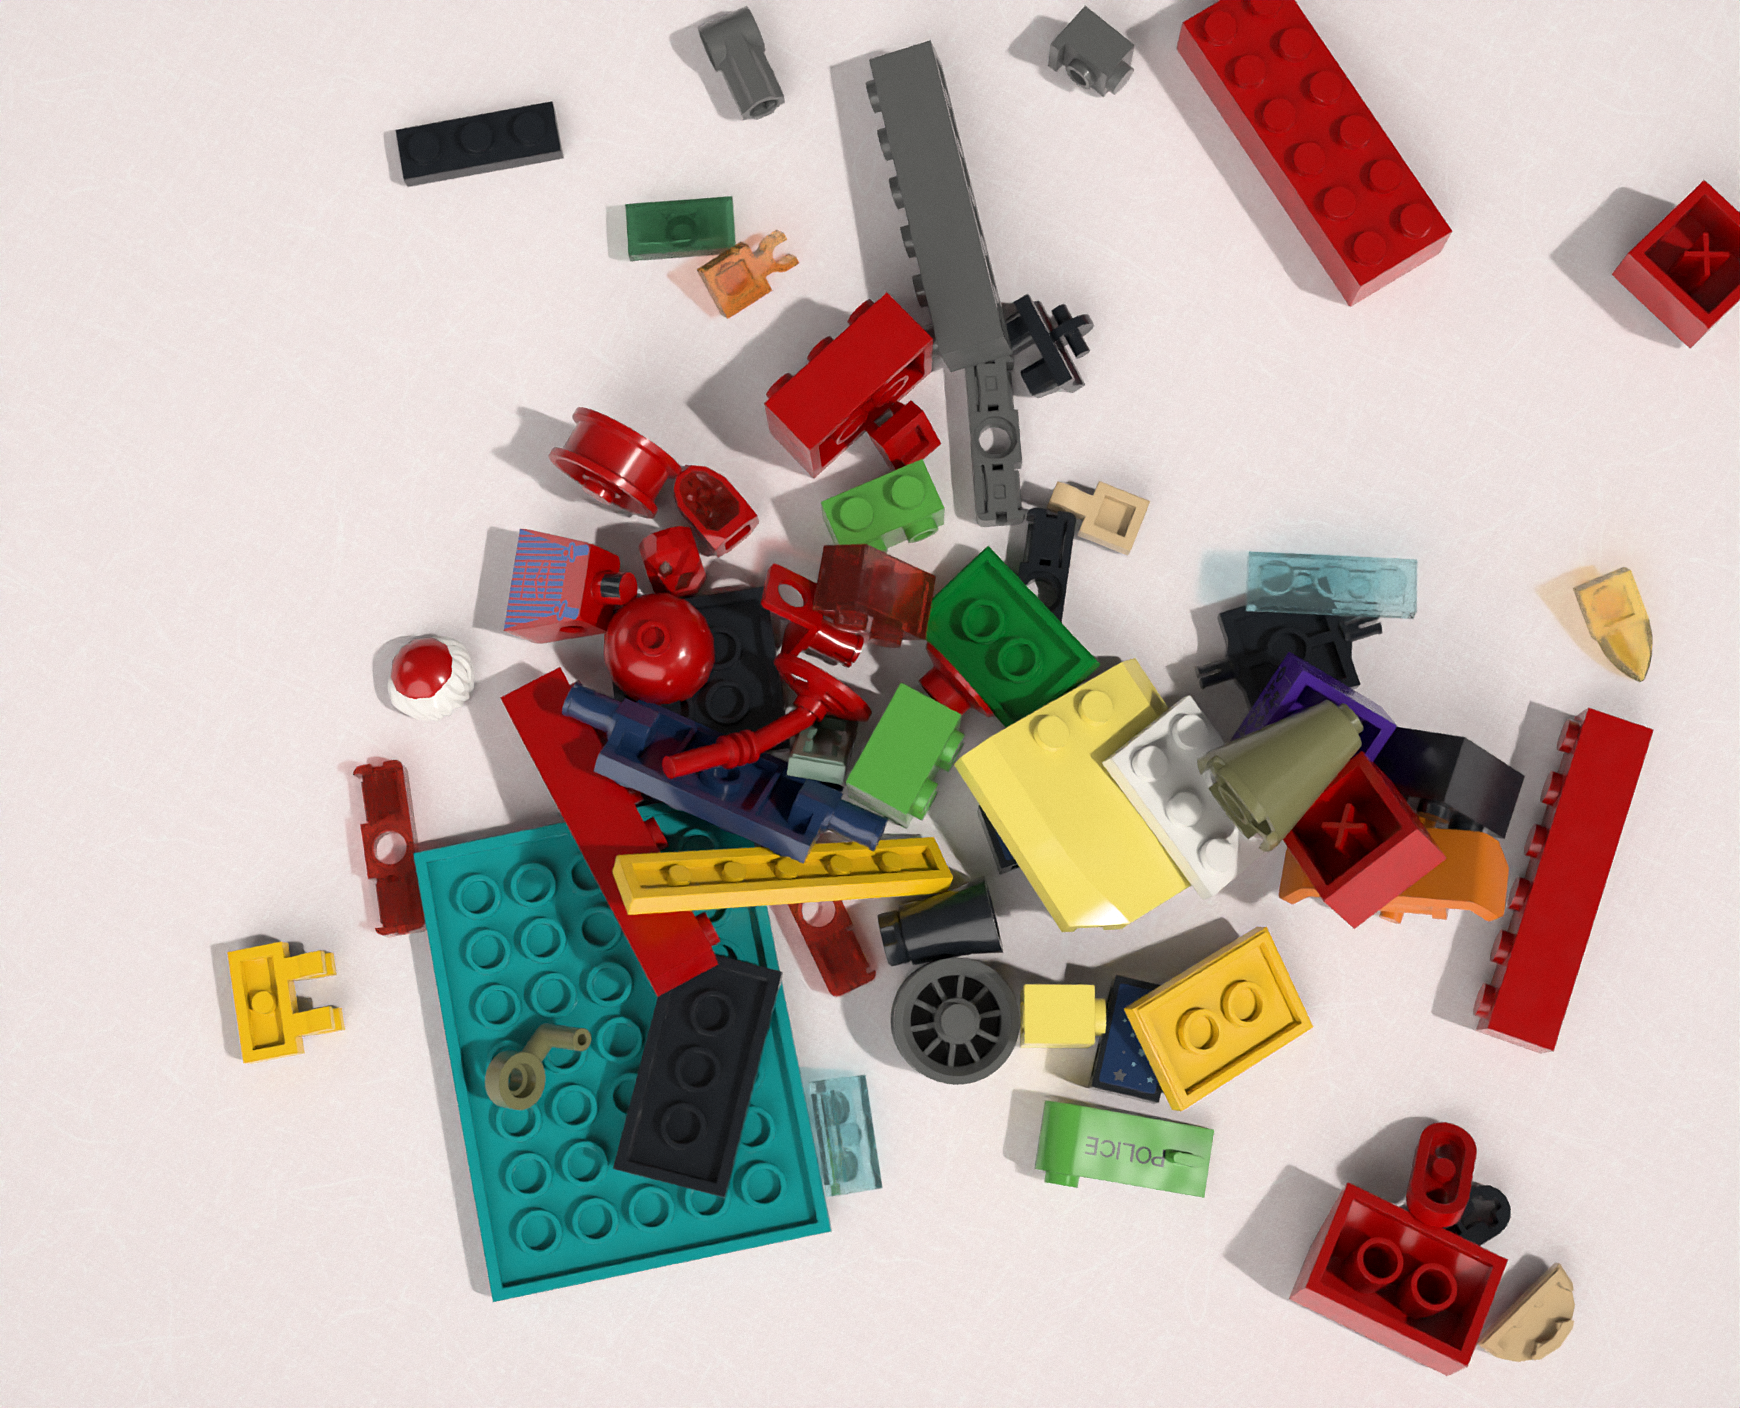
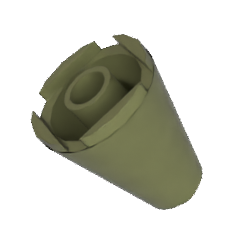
[1197,700,1363,852]

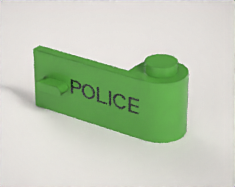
[1034,1101,1214,1198]

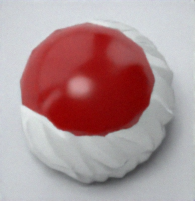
[387,636,475,721]

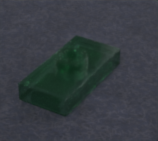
[625,196,737,262]

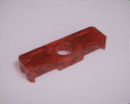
[353,760,427,938]
[761,845,876,998]

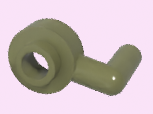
[485,1023,591,1110]

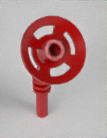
[662,653,872,779]

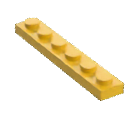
[612,837,953,915]

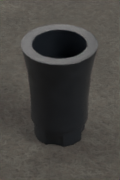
[877,876,1003,966]

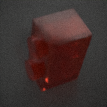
[812,544,936,648]

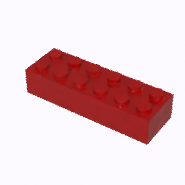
[1176,0,1453,307]

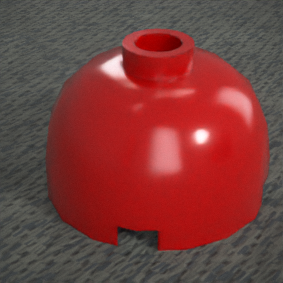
[604,593,715,706]

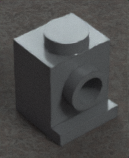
[1048,6,1135,97]

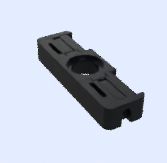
[1018,507,1076,623]

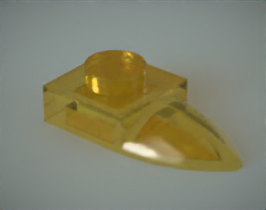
[1573,567,1653,682]

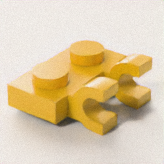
[227,941,345,1064]

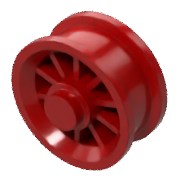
[548,407,682,519]

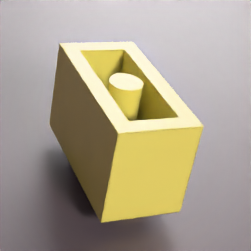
[1020,984,1106,1049]

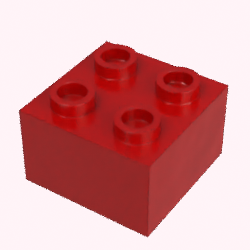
[1611,180,1740,349]
[1283,751,1447,929]

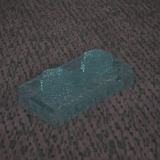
[809,1075,883,1197]

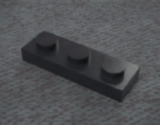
[395,101,564,187]

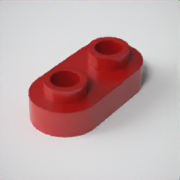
[1406,1122,1477,1228]

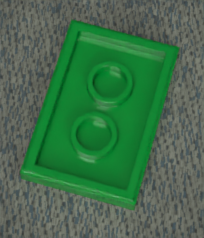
[908,546,1101,728]

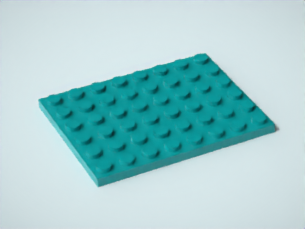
[413,802,832,1302]

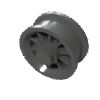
[890,958,1020,1085]

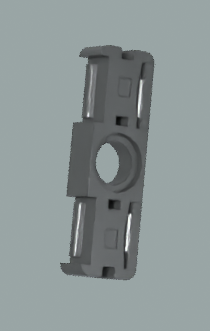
[965,355,1026,527]

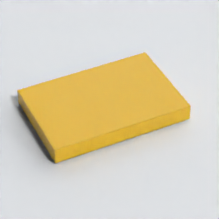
[1124,927,1313,1111]

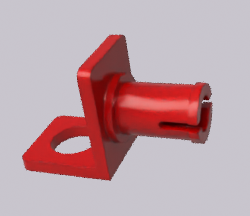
[761,563,864,668]

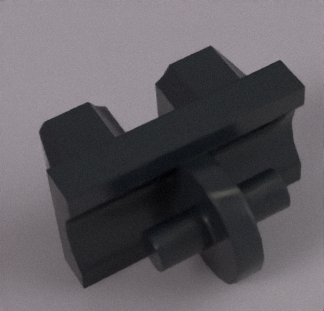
[1005,294,1094,398]

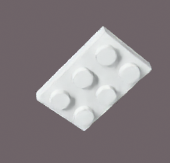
[1102,695,1265,900]

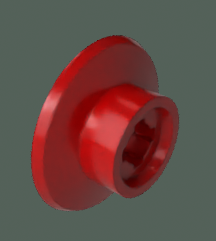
[918,642,995,718]

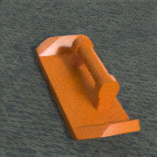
[1278,827,1509,922]

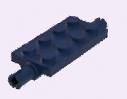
[562,682,889,864]

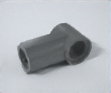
[698,6,785,120]

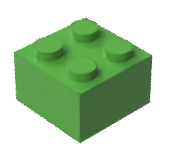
[846,682,966,829]

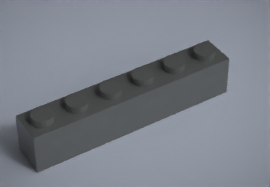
[866,40,1013,372]

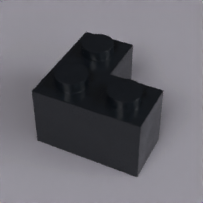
[1373,727,1525,839]

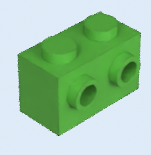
[821,459,945,565]

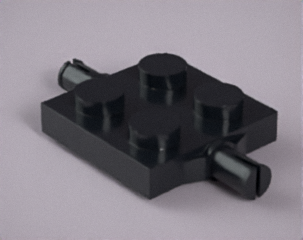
[1195,581,1382,711]

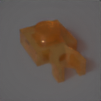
[696,230,799,319]

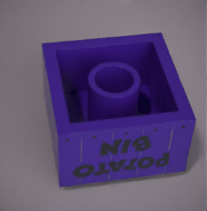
[1229,652,1397,762]

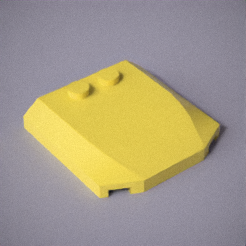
[954,658,1192,932]

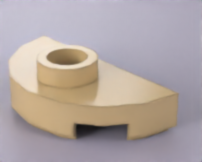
[1476,1263,1575,1362]

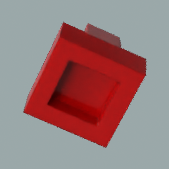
[864,400,942,471]

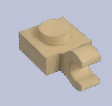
[1046,481,1150,555]

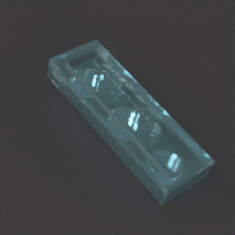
[1245,551,1417,619]

